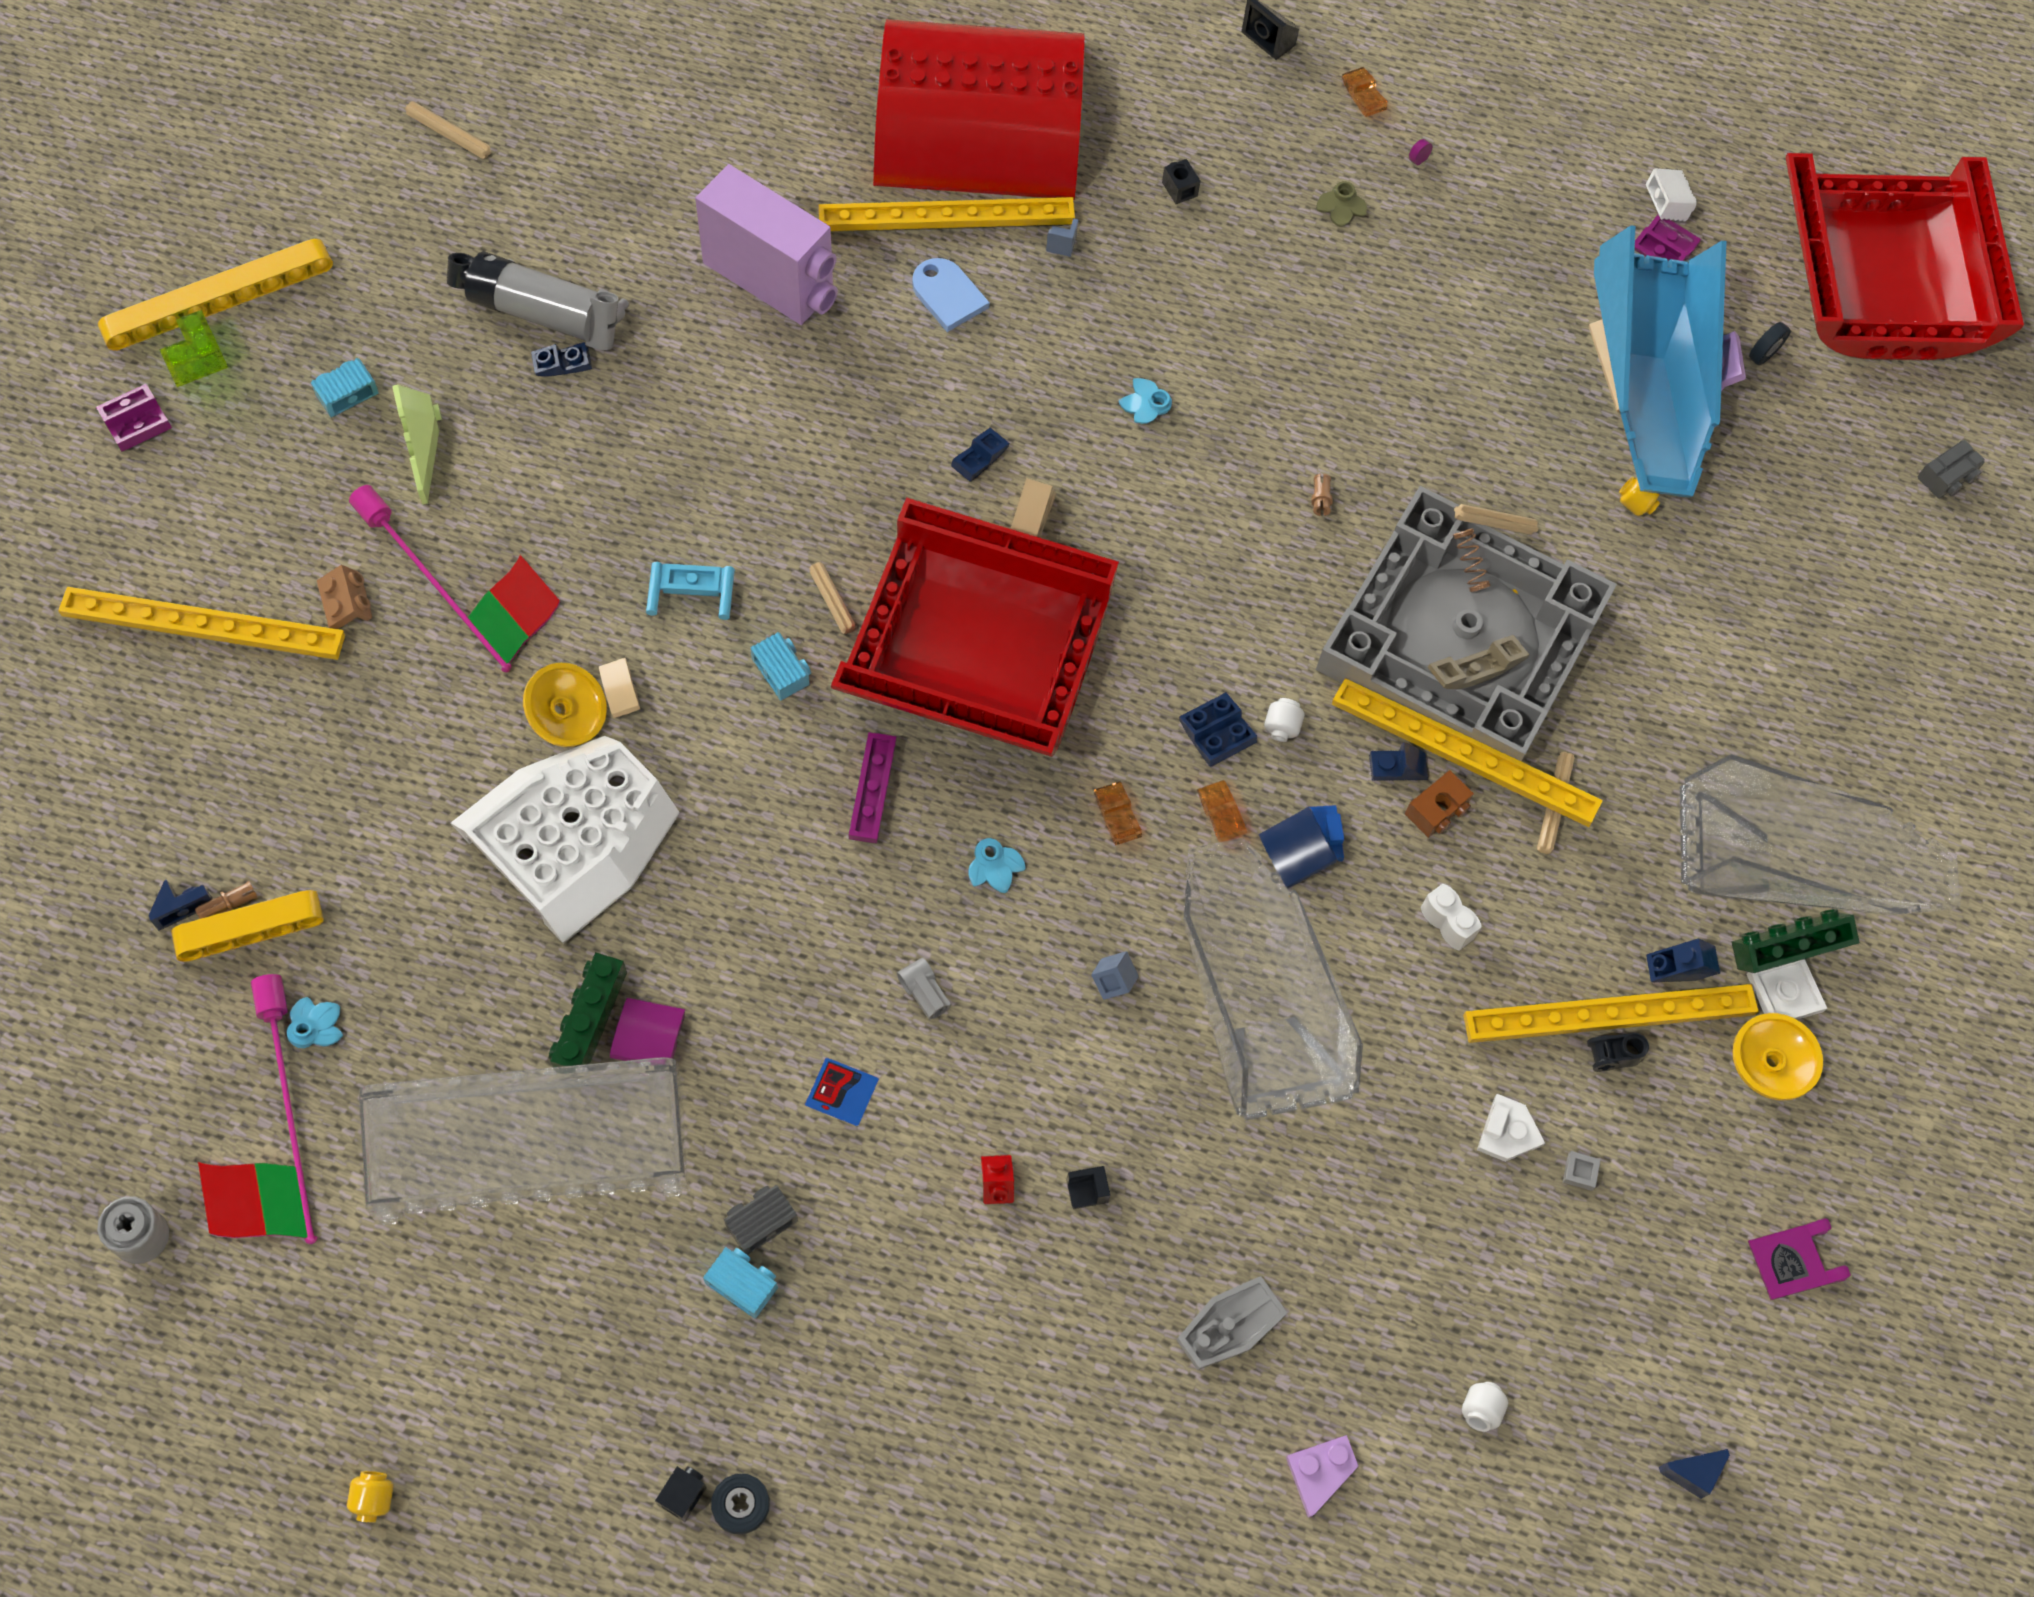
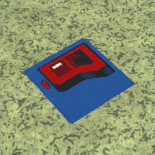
[805,1058,879,1126]

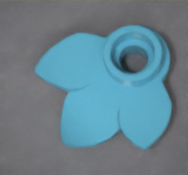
[1119,378,1172,424]
[968,838,1026,893]
[287,997,343,1048]

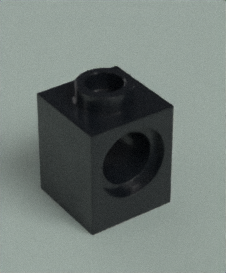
[1162,159,1201,204]
[655,1466,707,1522]

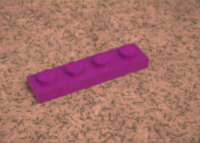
[848,732,897,844]

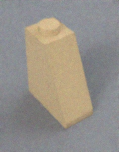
[1011,478,1056,538]

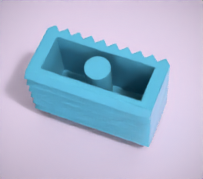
[311,358,379,418]
[751,632,811,701]
[703,1247,778,1319]

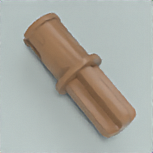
[195,881,258,919]

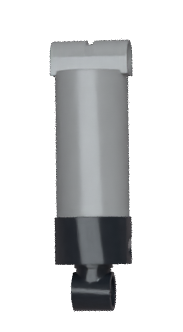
[447,251,629,350]

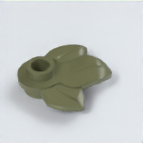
[1316,181,1367,227]

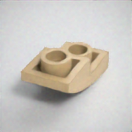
[599,658,640,718]

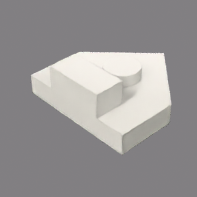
[1477,1094,1545,1162]

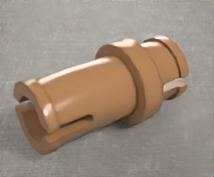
[1311,473,1333,516]

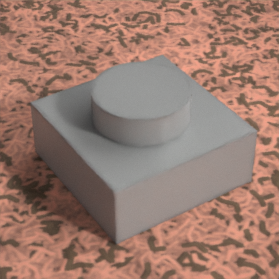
[1563,1151,1601,1191]

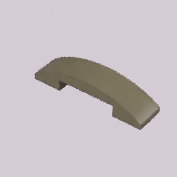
[1428,635,1530,689]

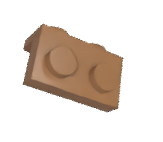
[317,565,372,629]

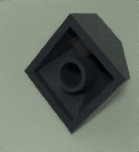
[1241,0,1299,60]

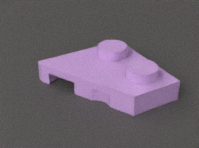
[1286,1435,1358,1518]

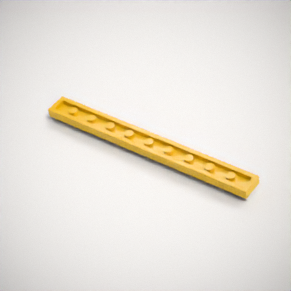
[818,197,1075,231]
[58,587,346,660]
[1332,678,1603,827]
[1463,984,1759,1043]

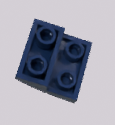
[1179,692,1257,767]
[1258,807,1338,889]

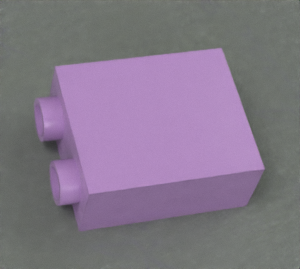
[695,164,838,325]

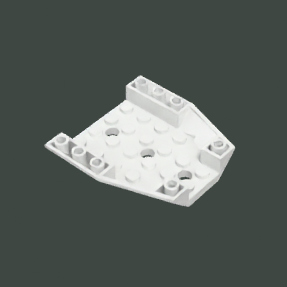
[451,736,679,944]

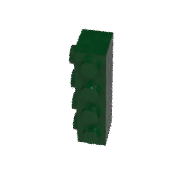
[1731,909,1860,973]
[548,952,627,1081]

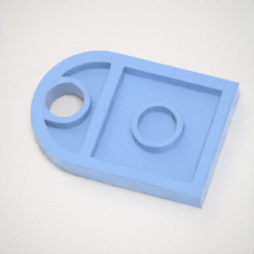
[912,258,990,332]

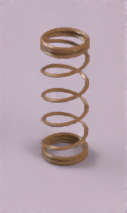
[1453,528,1491,592]

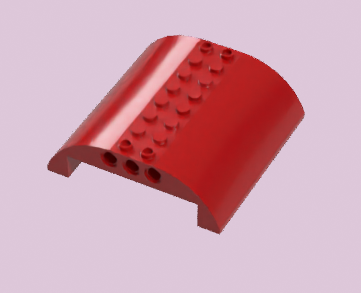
[873,19,1085,200]
[1786,153,2024,360]
[831,497,1119,757]

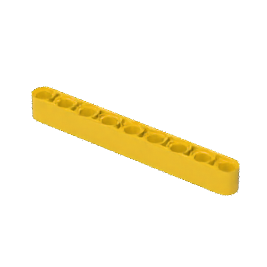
[98,239,333,351]

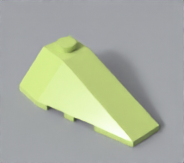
[392,385,442,505]

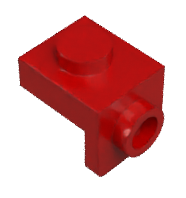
[981,1155,1014,1204]

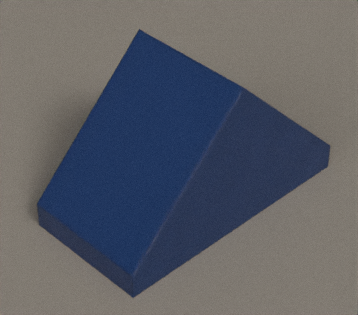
[1659,1449,1730,1499]

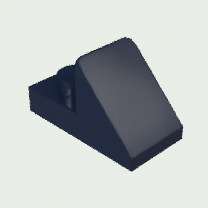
[1369,742,1428,781]
[148,879,212,931]

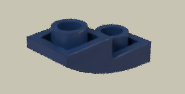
[531,342,592,376]

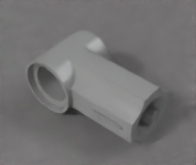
[897,957,951,1020]

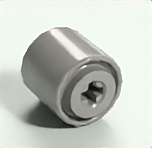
[97,1196,169,1264]

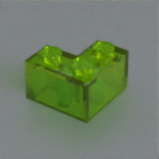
[159,310,228,387]

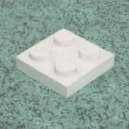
[1746,959,1827,1020]

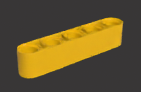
[171,890,324,962]

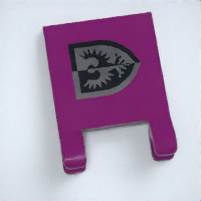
[1748,1218,1851,1300]

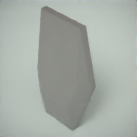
[1176,1276,1287,1370]

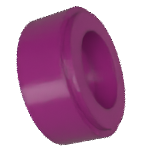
[1409,139,1433,166]

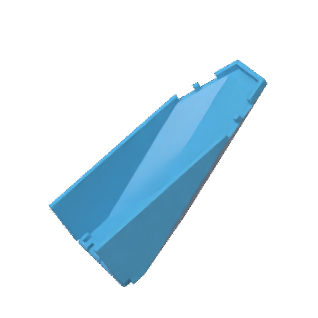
[1594,225,1727,498]

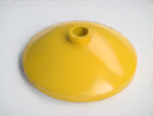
[523,662,607,747]
[1732,1013,1823,1101]

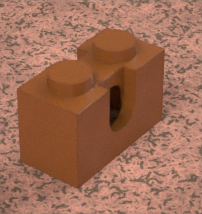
[1405,770,1474,838]

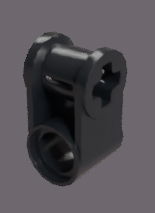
[1587,1033,1649,1072]

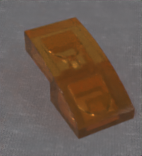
[1342,67,1388,117]
[1197,780,1248,842]
[1094,781,1142,846]

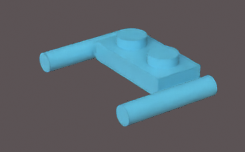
[646,562,735,620]

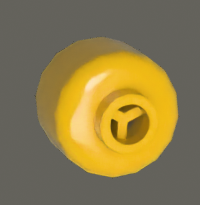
[1619,477,1660,516]
[347,1471,394,1522]

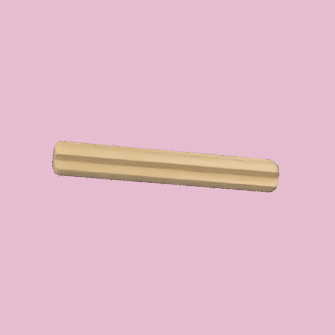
[405,101,491,159]
[1454,504,1539,535]
[1537,752,1575,854]

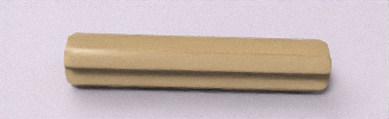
[809,562,855,634]

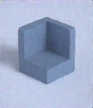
[1046,218,1079,257]
[1091,951,1138,1000]

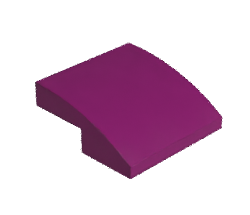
[1635,214,1701,261]
[96,384,172,452]
[610,998,685,1070]

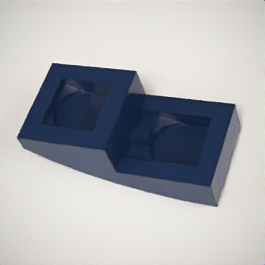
[951,427,1010,482]

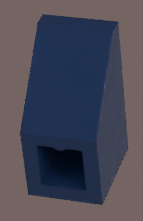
[1646,938,1720,983]

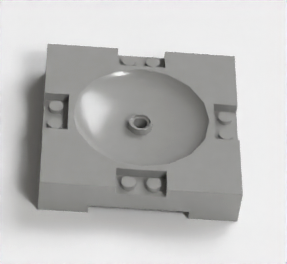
[1316,486,1617,761]

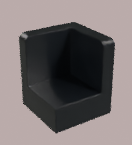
[1066,1166,1111,1209]

